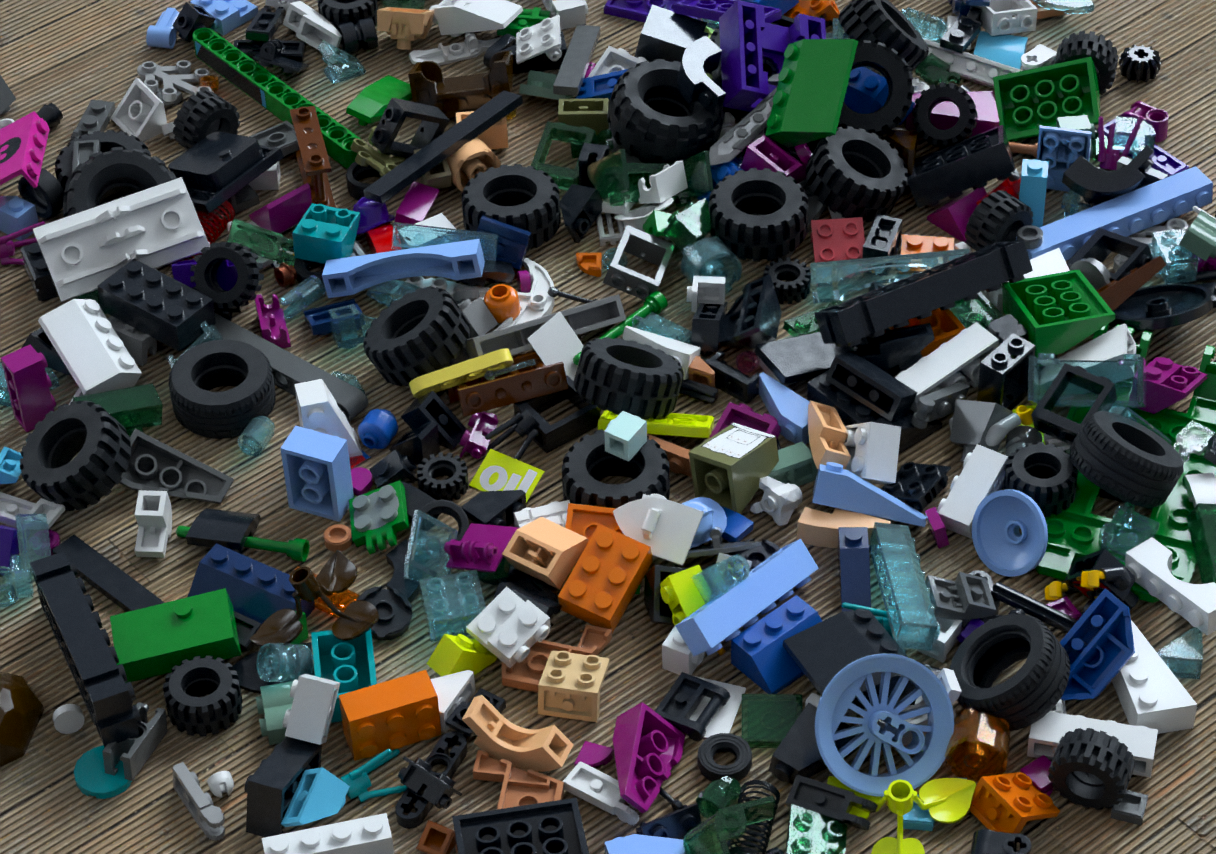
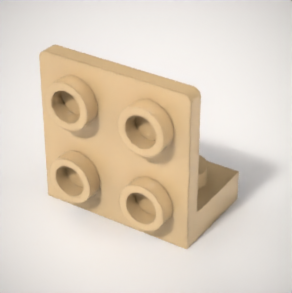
[538,651,609,722]

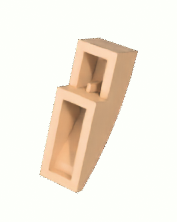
[808,400,851,469]
[797,507,891,548]

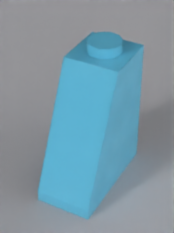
[1019,159,1049,228]

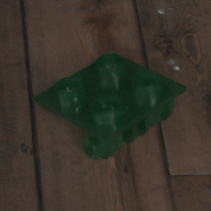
[785,803,847,854]

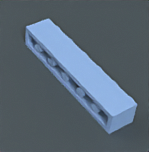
[675,539,819,656]

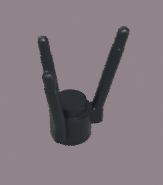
[485,409,540,461]

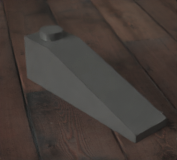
[120,429,234,504]

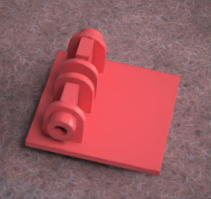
[811,217,865,269]

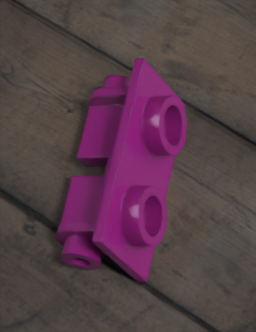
[459,411,498,459]

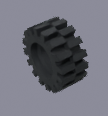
[763,257,811,304]
[417,452,469,501]

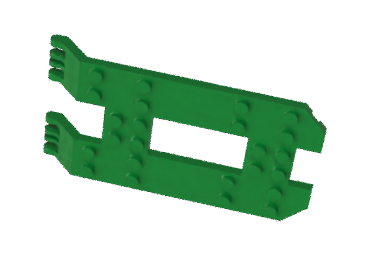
[1021,324,1216,603]

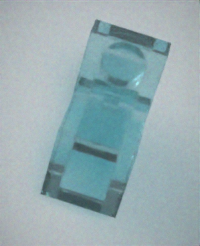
[1113,116,1156,160]

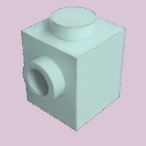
[604,411,647,461]

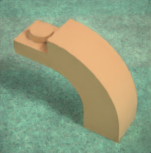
[462,695,574,772]

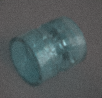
[256,643,314,682]

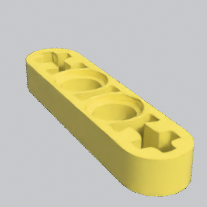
[409,348,514,398]

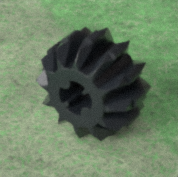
[1119,44,1161,83]

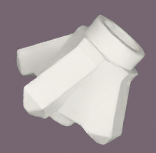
[750,476,802,526]

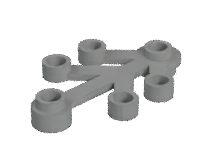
[137,60,214,102]

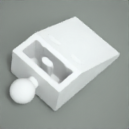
[429,0,523,37]

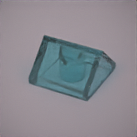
[404,510,458,585]

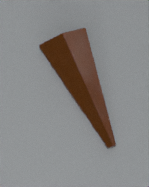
[1065,255,1166,352]

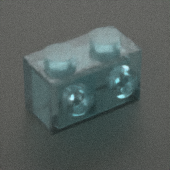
[1148,229,1198,284]

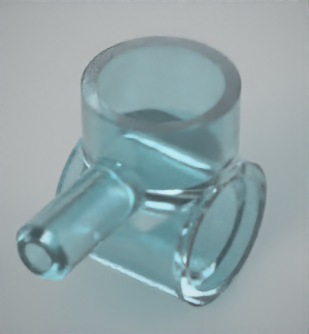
[0,555,34,607]

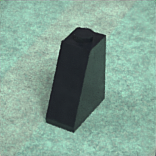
[768,703,858,785]

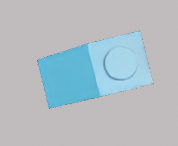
[281,767,350,827]

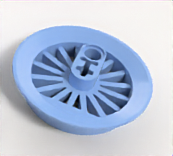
[815,653,954,797]

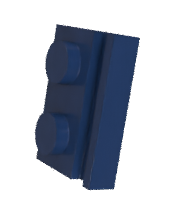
[475,216,531,270]
[303,299,365,335]

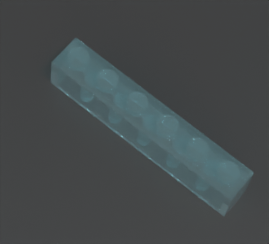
[869,522,940,651]

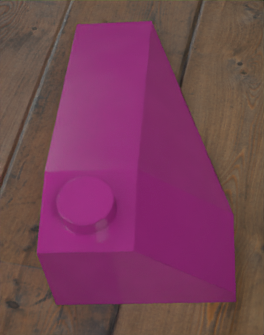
[612,702,685,813]

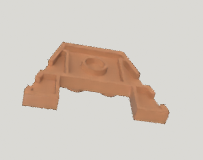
[501,624,612,693]
[456,750,564,853]

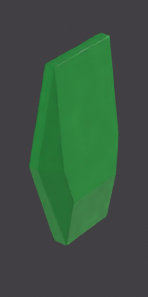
[346,75,412,126]

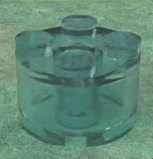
[681,236,742,295]

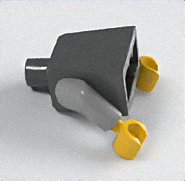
[949,399,1034,463]

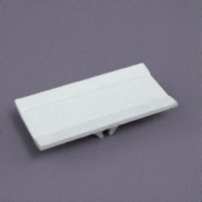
[32,177,210,302]

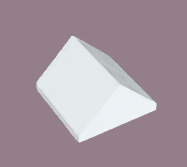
[111,78,167,142]

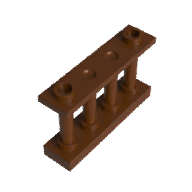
[290,106,336,208]
[446,350,568,417]

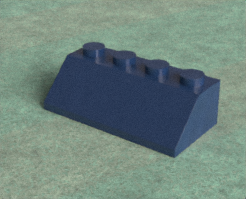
[187,543,315,624]

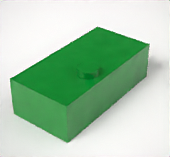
[110,588,241,683]

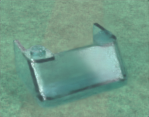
[1028,353,1146,408]

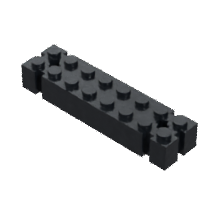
[814,240,1033,347]
[30,552,142,748]

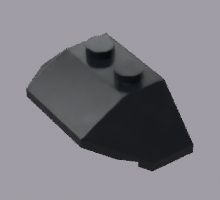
[719,274,782,349]

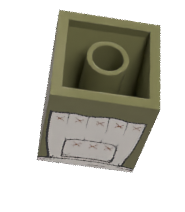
[689,423,779,514]

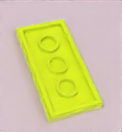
[598,410,714,438]

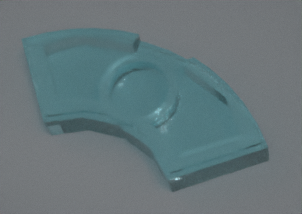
[1032,0,1094,14]

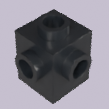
[172,2,215,42]

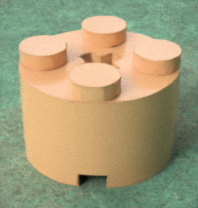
[446,137,501,192]

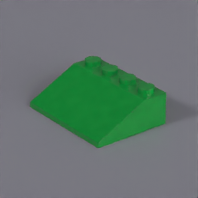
[765,39,858,148]
[993,57,1100,142]
[1002,269,1115,358]

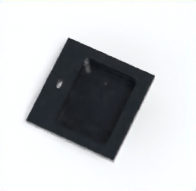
[168,132,284,213]

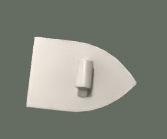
[613,498,704,566]

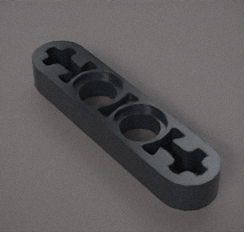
[395,731,468,829]

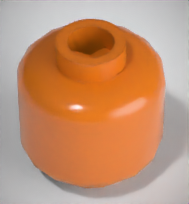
[484,284,521,324]

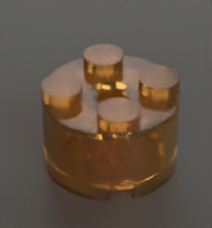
[945,709,1010,782]

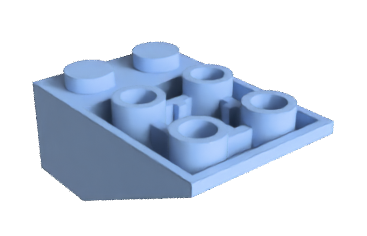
[1036,125,1092,192]

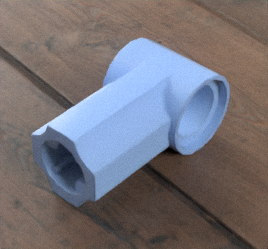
[146,8,179,49]

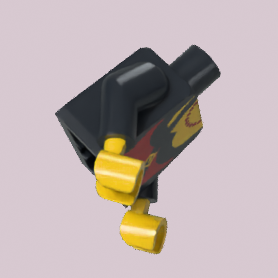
[1045,549,1139,610]

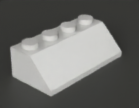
[38,299,142,397]

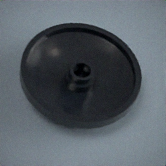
[1108,283,1213,331]

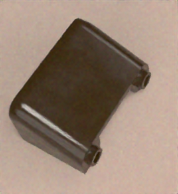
[408,50,514,118]

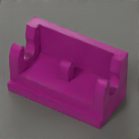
[393,181,439,232]
[254,294,291,348]

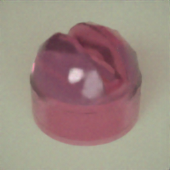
[736,351,760,374]

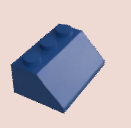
[731,595,822,697]

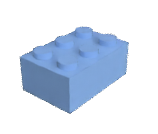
[280,426,354,522]

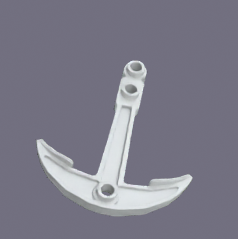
[405,258,554,332]

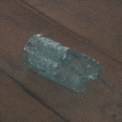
[279,275,325,319]

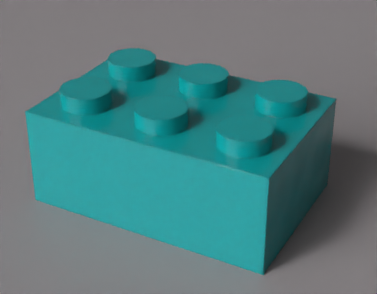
[311,629,377,723]

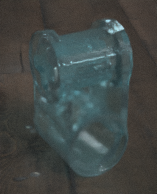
[691,555,750,604]

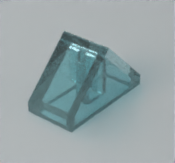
[1157,627,1203,679]

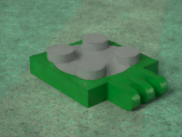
[349,480,409,555]

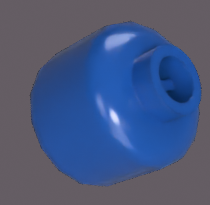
[357,409,398,449]

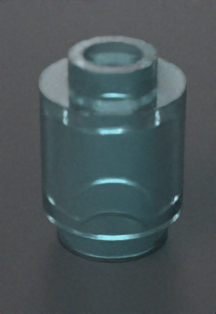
[237,416,275,456]

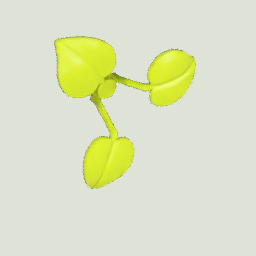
[827,776,976,854]

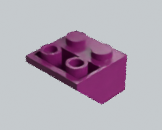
[741,135,806,184]
[1129,357,1207,414]

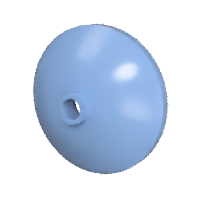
[972,489,1048,577]

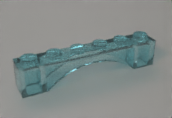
[810,249,969,304]

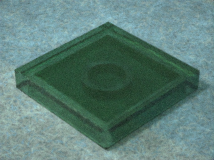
[742,694,802,748]

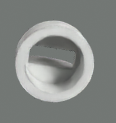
[207,771,234,798]

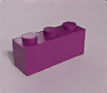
[1,344,56,432]

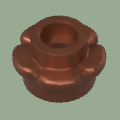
[274,262,297,287]

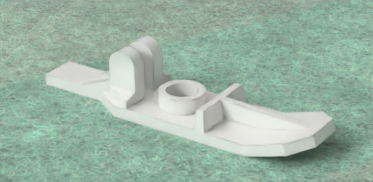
[409,32,500,66]

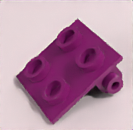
[444,523,519,572]

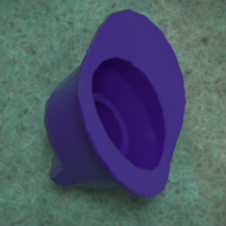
[353,197,395,235]

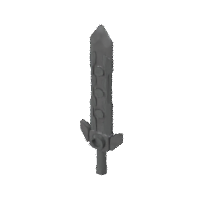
[708,74,779,166]

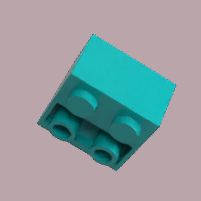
[292,203,360,264]

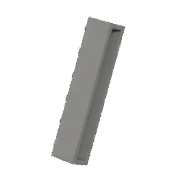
[465,294,626,359]

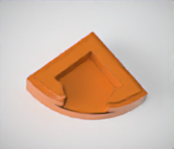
[576,253,602,277]

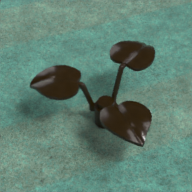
[249,550,379,649]

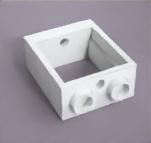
[970,0,1038,36]

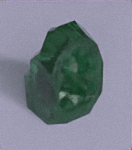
[696,776,741,824]

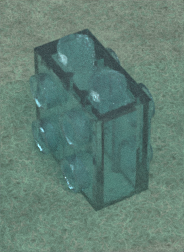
[419,570,486,642]

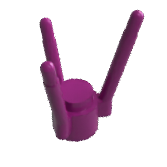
[1098,116,1143,170]
[0,221,46,265]

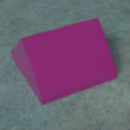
[249,183,312,237]
[927,187,987,243]

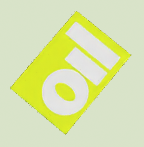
[469,449,545,503]

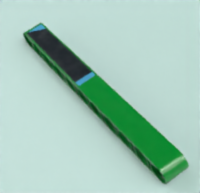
[193,28,362,169]

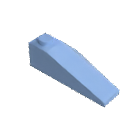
[812,462,926,527]

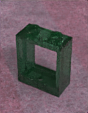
[531,121,598,190]

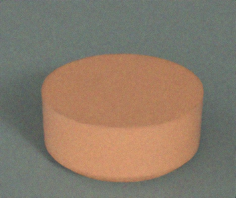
[323,524,353,552]

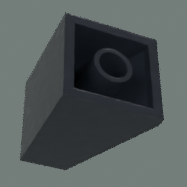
[634,5,709,62]

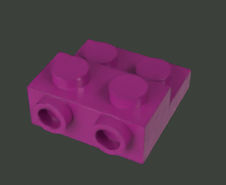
[708,402,781,440]

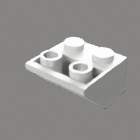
[844,422,901,484]

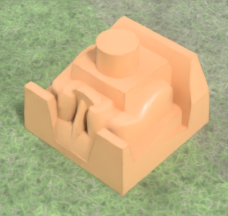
[377,7,434,50]

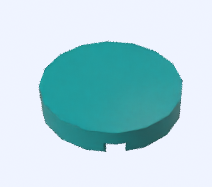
[74,746,132,799]

